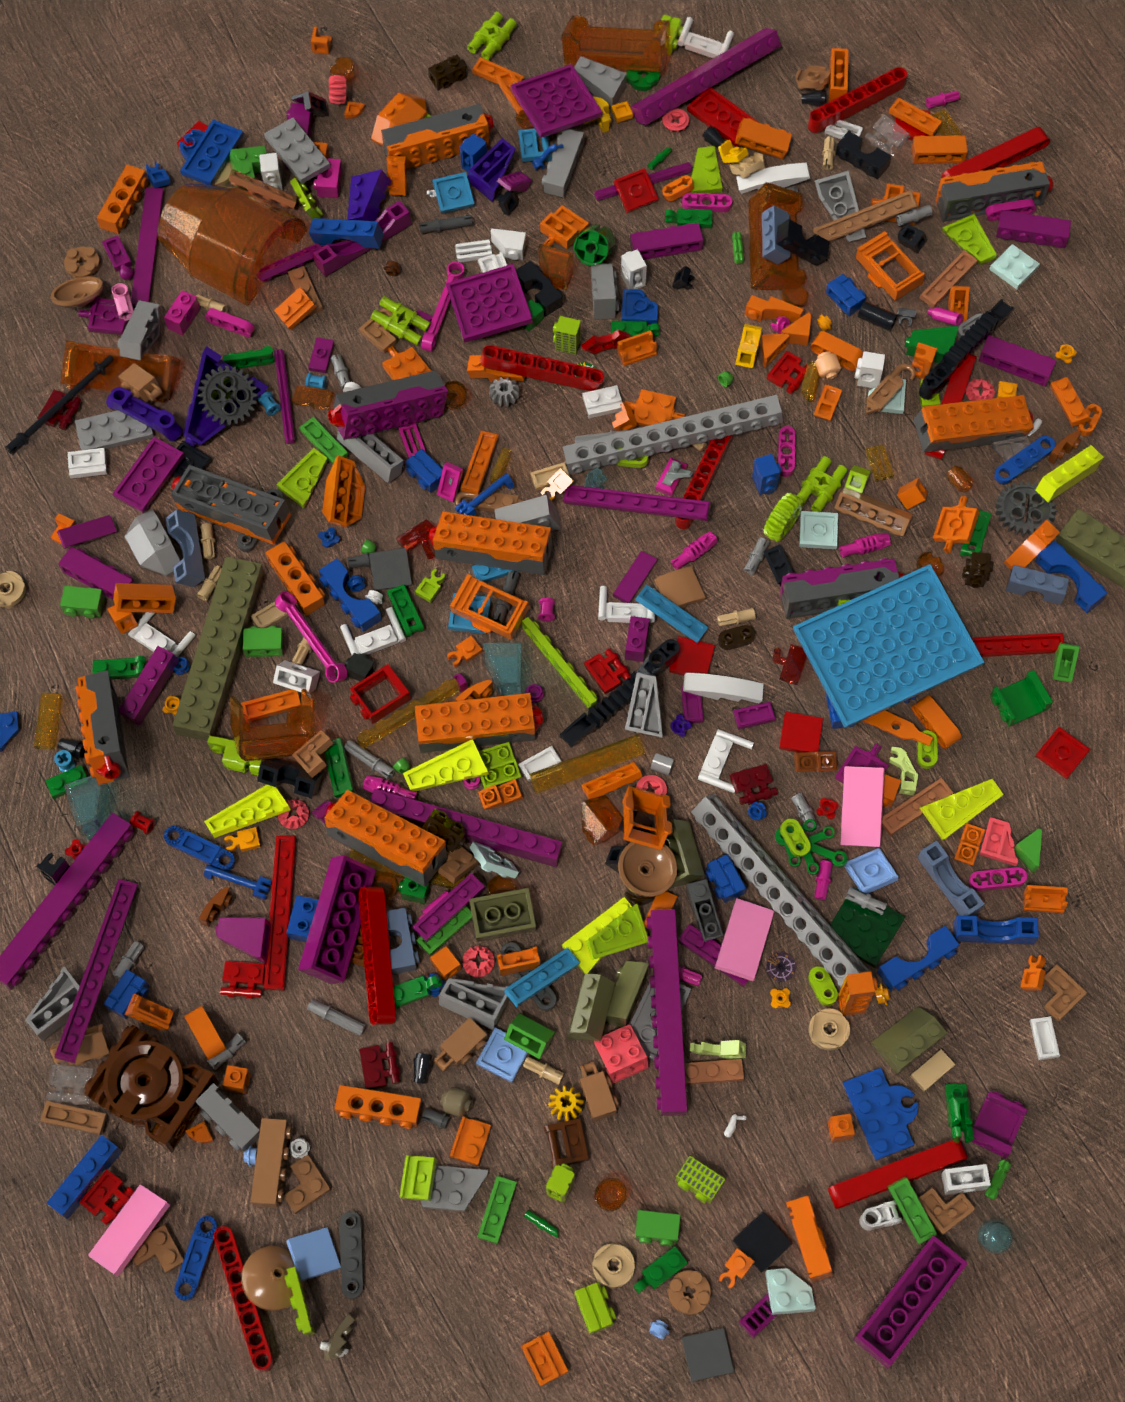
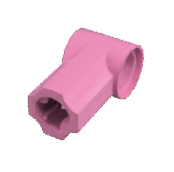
[112,283,134,321]

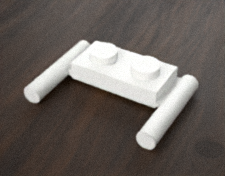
[677,17,734,58]
[598,586,656,623]
[340,607,406,655]
[128,612,195,657]
[698,729,754,793]

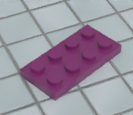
[112,437,185,514]

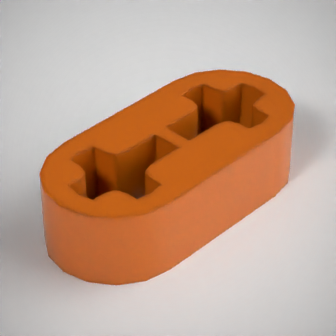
[662,176,694,201]
[1077,404,1102,437]

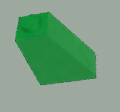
[904,326,959,363]

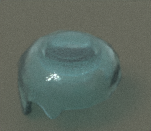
[978,1220,1013,1254]

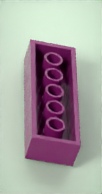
[298,855,376,984]
[853,1235,968,1369]

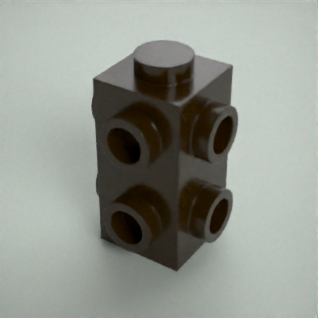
[428,54,467,91]
[962,552,994,588]
[421,808,468,853]

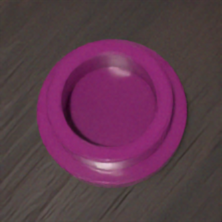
[525,684,544,703]

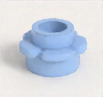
[244,1146,258,1167]
[649,1320,670,1339]

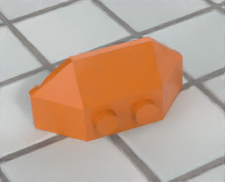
[371,93,427,146]
[322,455,365,527]

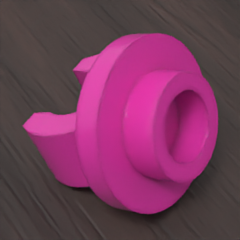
[770,316,790,334]

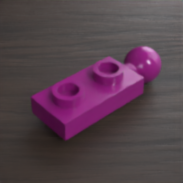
[102,235,134,280]

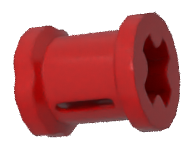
[130,811,156,835]

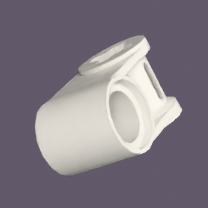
[859,1200,903,1231]

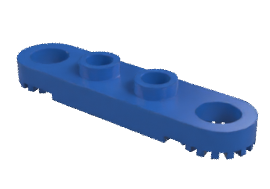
[994,436,1055,485]
[164,826,236,871]
[174,1216,218,1301]

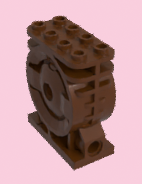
[84,1025,220,1153]

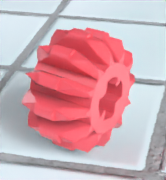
[329,75,346,104]

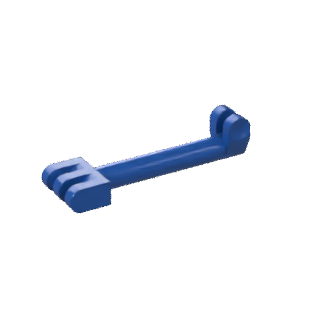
[455,473,514,516]
[204,865,272,900]

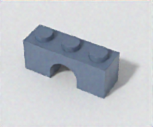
[762,205,790,265]
[1006,565,1069,605]
[386,908,419,975]

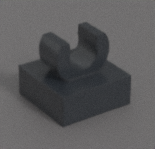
[495,190,518,216]
[672,266,695,290]
[897,308,917,327]

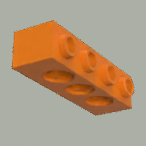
[97,164,149,234]
[265,541,325,616]
[838,972,877,1016]
[334,1085,422,1129]

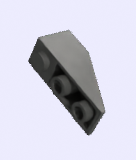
[686,879,723,942]

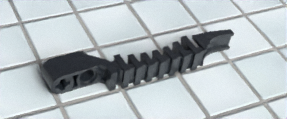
[919,299,1014,400]
[560,639,680,748]

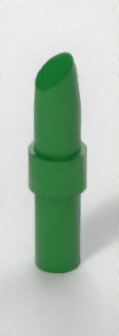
[647,148,672,170]
[524,1210,559,1238]

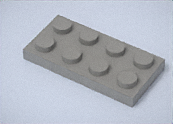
[264,118,331,184]
[75,410,154,450]
[630,983,691,1061]

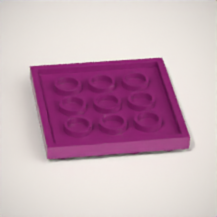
[511,64,602,138]
[446,264,533,343]

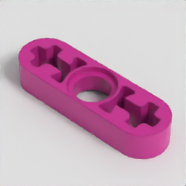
[682,193,732,212]
[985,199,1036,221]
[205,308,255,337]
[778,426,795,477]
[968,867,1027,891]

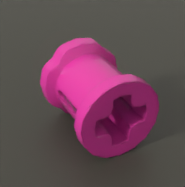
[538,597,555,622]

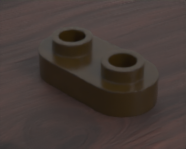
[718,625,755,650]

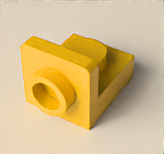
[718,140,749,163]

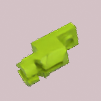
[207,735,265,776]

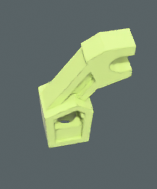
[889,747,918,796]
[690,1040,746,1059]

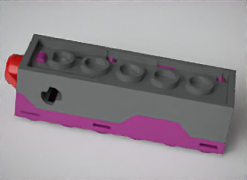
[328,370,448,440]
[780,558,905,619]

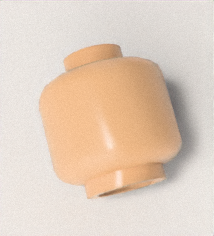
[815,351,841,380]

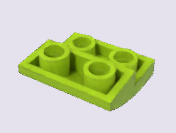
[479,742,521,789]

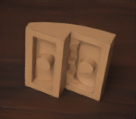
[654,566,706,609]

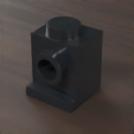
[897,223,927,254]

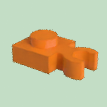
[447,636,482,667]
[1021,955,1046,990]
[719,1248,755,1289]

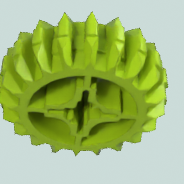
[764,493,803,542]

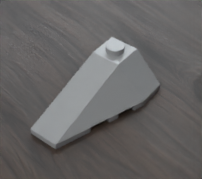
[815,171,866,243]

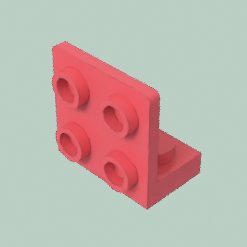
[594,1024,649,1084]

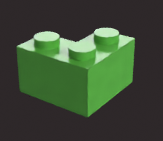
[229,146,266,190]

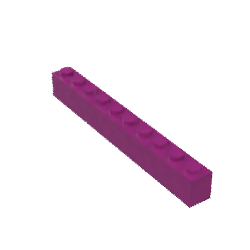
[631,28,781,125]
[370,789,562,867]
[0,812,134,990]
[647,909,687,1116]

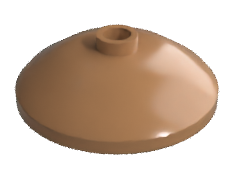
[51,276,103,308]
[618,842,677,897]
[241,1246,305,1311]

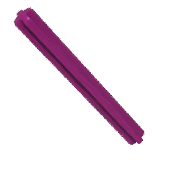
[594,162,692,201]
[274,349,295,444]

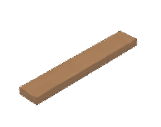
[812,190,918,242]

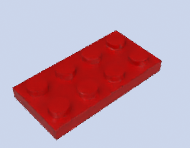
[687,87,759,147]

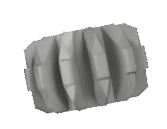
[489,376,519,408]

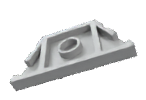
[420,1165,488,1212]

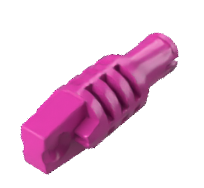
[671,532,718,570]
[839,533,891,558]
[363,776,417,800]

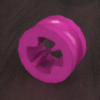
[463,776,480,790]

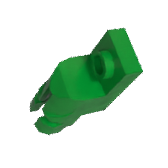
[945,1084,974,1143]

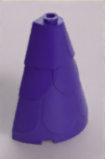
[183,346,268,447]

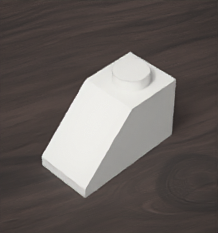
[491,228,526,260]

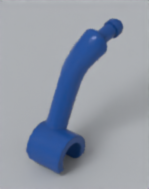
[532,144,564,171]

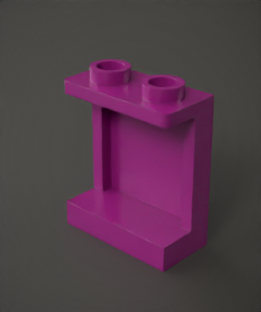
[971,1092,1028,1159]

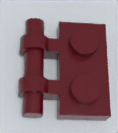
[37,389,82,430]
[730,764,778,805]
[359,1042,401,1090]

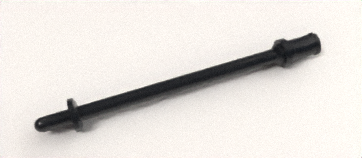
[5,355,114,456]

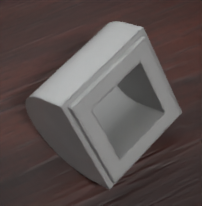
[651,753,674,776]

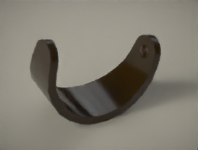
[624,892,656,905]

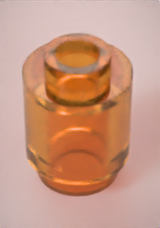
[946,465,973,492]

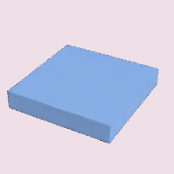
[844,848,898,894]
[476,1028,528,1083]
[286,1228,341,1281]

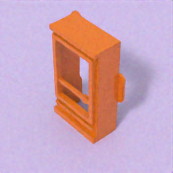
[856,231,925,301]
[450,574,530,640]
[622,786,672,850]
[786,1195,834,1282]

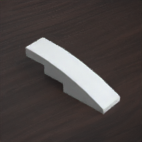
[736,163,810,194]
[683,673,763,704]

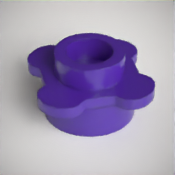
[671,714,692,737]

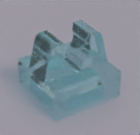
[584,467,607,489]

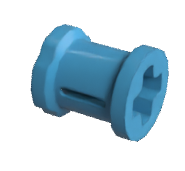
[305,373,327,392]
[258,392,281,416]
[54,750,76,772]

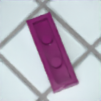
[57,515,117,549]
[613,551,657,603]

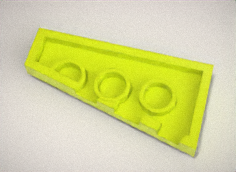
[403,739,489,792]
[920,779,1004,840]
[204,785,291,838]
[562,897,632,974]

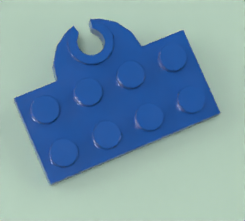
[180,120,244,186]
[843,1068,918,1161]

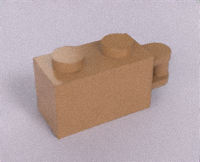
[118,363,163,403]
[434,1018,488,1072]
[50,1024,110,1066]
[580,1061,619,1122]

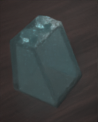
[483,643,522,696]
[64,776,111,840]

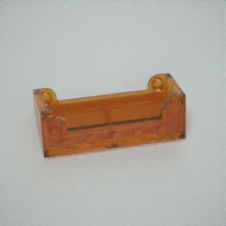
[561,15,670,72]
[748,182,806,290]
[60,340,181,403]

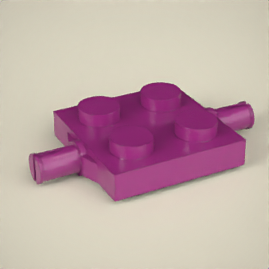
[78,298,129,335]
[835,743,889,797]

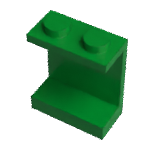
[990,670,1053,727]

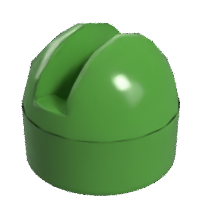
[718,371,734,387]
[361,539,376,554]
[393,757,410,774]

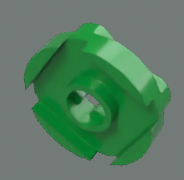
[626,60,660,91]

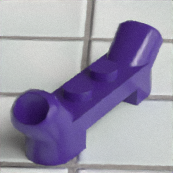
[106,387,183,441]

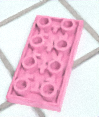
[841,766,885,847]
[715,898,774,981]
[88,1184,170,1277]

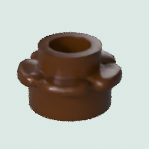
[384,261,400,276]

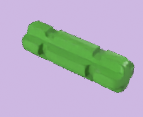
[732,232,744,264]
[985,1159,1011,1200]

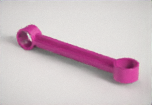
[421,262,465,352]
[275,591,347,683]

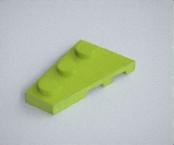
[690,146,722,194]
[290,177,324,219]
[942,214,997,265]
[276,448,328,508]
[586,904,648,960]
[285,1267,316,1336]

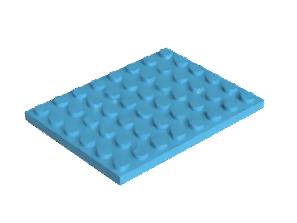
[793,564,984,728]

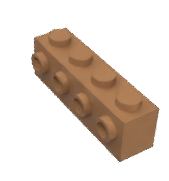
[834,487,913,536]
[250,1118,292,1208]

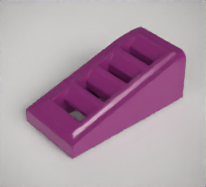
[497,172,532,192]
[738,1293,778,1339]

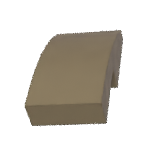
[324,1314,354,1361]

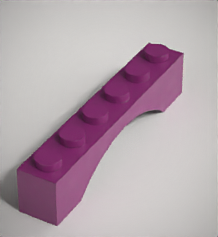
[313,200,411,277]

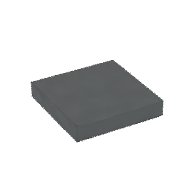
[369,548,412,591]
[682,1328,734,1382]

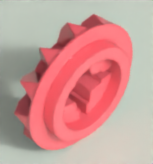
[662,108,689,132]
[966,378,995,401]
[636,775,667,795]
[278,798,309,829]
[462,945,495,977]

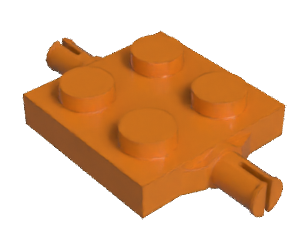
[382,346,431,380]
[625,389,685,427]
[933,496,979,553]

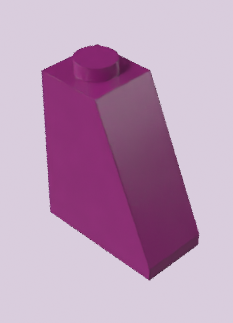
[215,918,271,963]

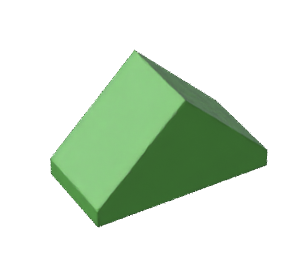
[1053,643,1080,682]
[1014,829,1042,873]

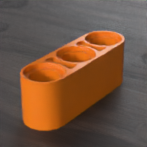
[810,331,863,371]
[911,695,962,749]
[184,1006,227,1060]

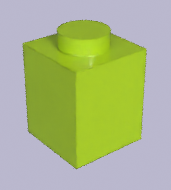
[845,465,871,493]

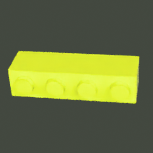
[1036,445,1104,502]

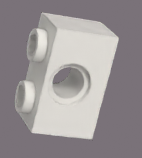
[259,153,283,191]
[621,249,647,289]
[855,351,885,388]
[273,660,320,694]
[941,1164,991,1195]

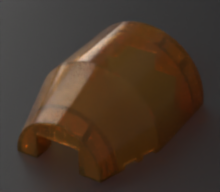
[157,183,307,306]

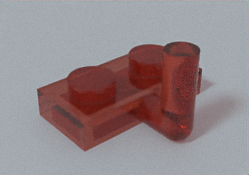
[396,519,435,559]
[772,644,807,685]

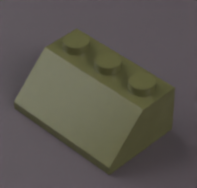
[650,819,705,889]
[469,888,536,942]
[605,961,649,1028]
[567,974,615,1041]
[871,1007,947,1075]

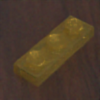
[34,693,62,750]

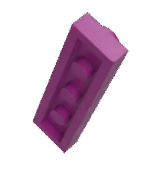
[254,243,322,281]
[412,873,485,942]
[678,924,749,987]

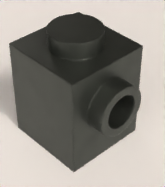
[345,653,376,682]

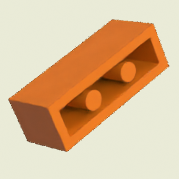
[828,48,848,102]
[735,118,792,160]
[912,135,967,164]
[113,583,176,613]

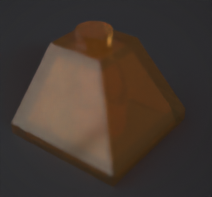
[539,244,573,290]
[581,795,623,846]

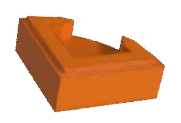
[344,101,365,119]
[186,1122,213,1143]

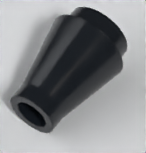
[802,90,827,107]
[702,126,725,148]
[58,738,87,759]
[413,1053,433,1084]

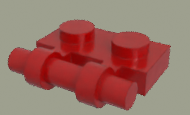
[767,351,812,394]
[584,648,631,695]
[220,961,265,999]
[79,1169,135,1225]

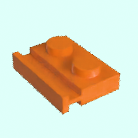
[274,287,317,330]
[450,1117,491,1167]
[521,1331,568,1387]

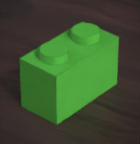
[60,586,105,619]
[243,626,284,657]
[504,1013,555,1059]
[635,1210,680,1246]

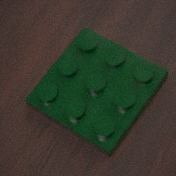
[830,887,905,968]

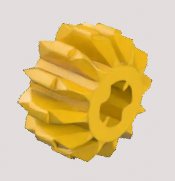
[548,1085,583,1121]

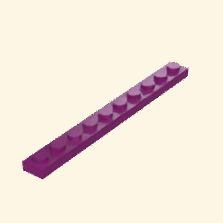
[55,879,138,1064]

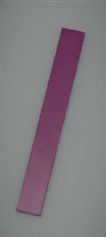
[131,188,164,308]
[563,485,711,521]

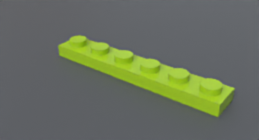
[522,617,598,709]

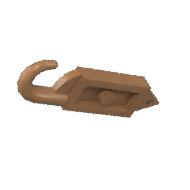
[865,364,916,415]
[455,491,523,512]

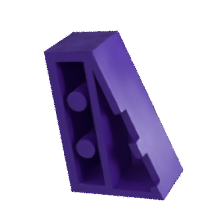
[467,138,516,202]
[347,169,392,221]

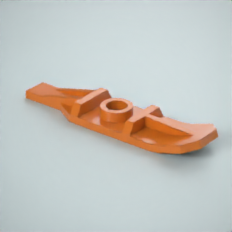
[862,710,933,746]

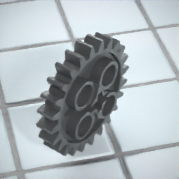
[197,365,258,426]
[995,481,1057,537]

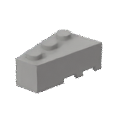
[574,56,627,110]
[591,264,619,319]
[118,300,160,360]
[495,495,561,531]
[625,672,663,738]
[25,967,80,1041]
[439,978,510,1030]
[196,1083,260,1152]

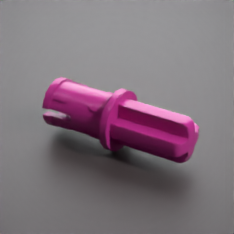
[925,91,960,109]
[814,860,833,900]
[678,966,702,986]

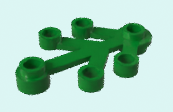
[775,819,848,875]

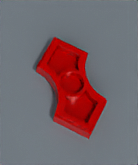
[581,330,631,354]

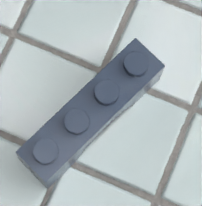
[166,509,205,587]
[917,840,985,916]

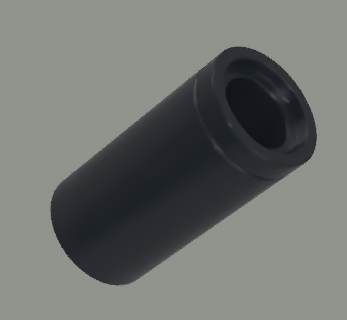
[858,301,898,331]

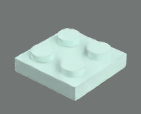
[989,244,1040,289]
[799,511,838,549]

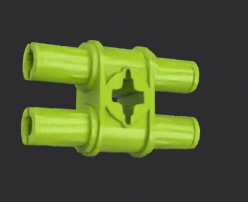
[467,12,517,61]
[370,295,431,346]
[797,456,848,512]

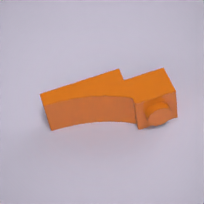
[745,295,804,322]
[467,355,526,382]
[1003,520,1060,570]

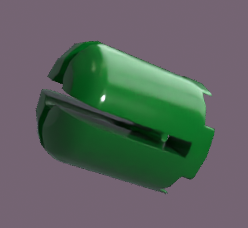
[574,224,615,266]

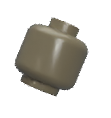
[441,1087,473,1117]

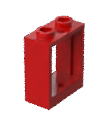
[349,664,411,724]

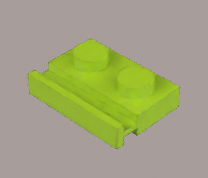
[399,1155,437,1201]

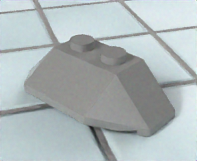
[125,510,180,577]

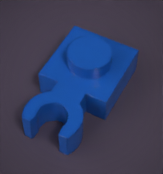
[146,162,170,188]

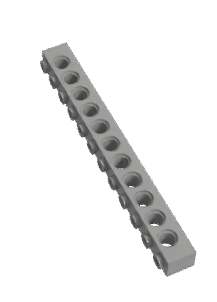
[563,395,783,474]
[691,794,870,987]

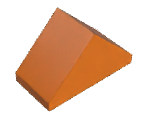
[948,286,970,322]
[781,312,811,345]
[760,333,790,368]

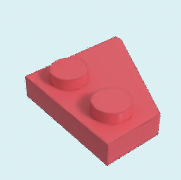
[979,817,1018,866]

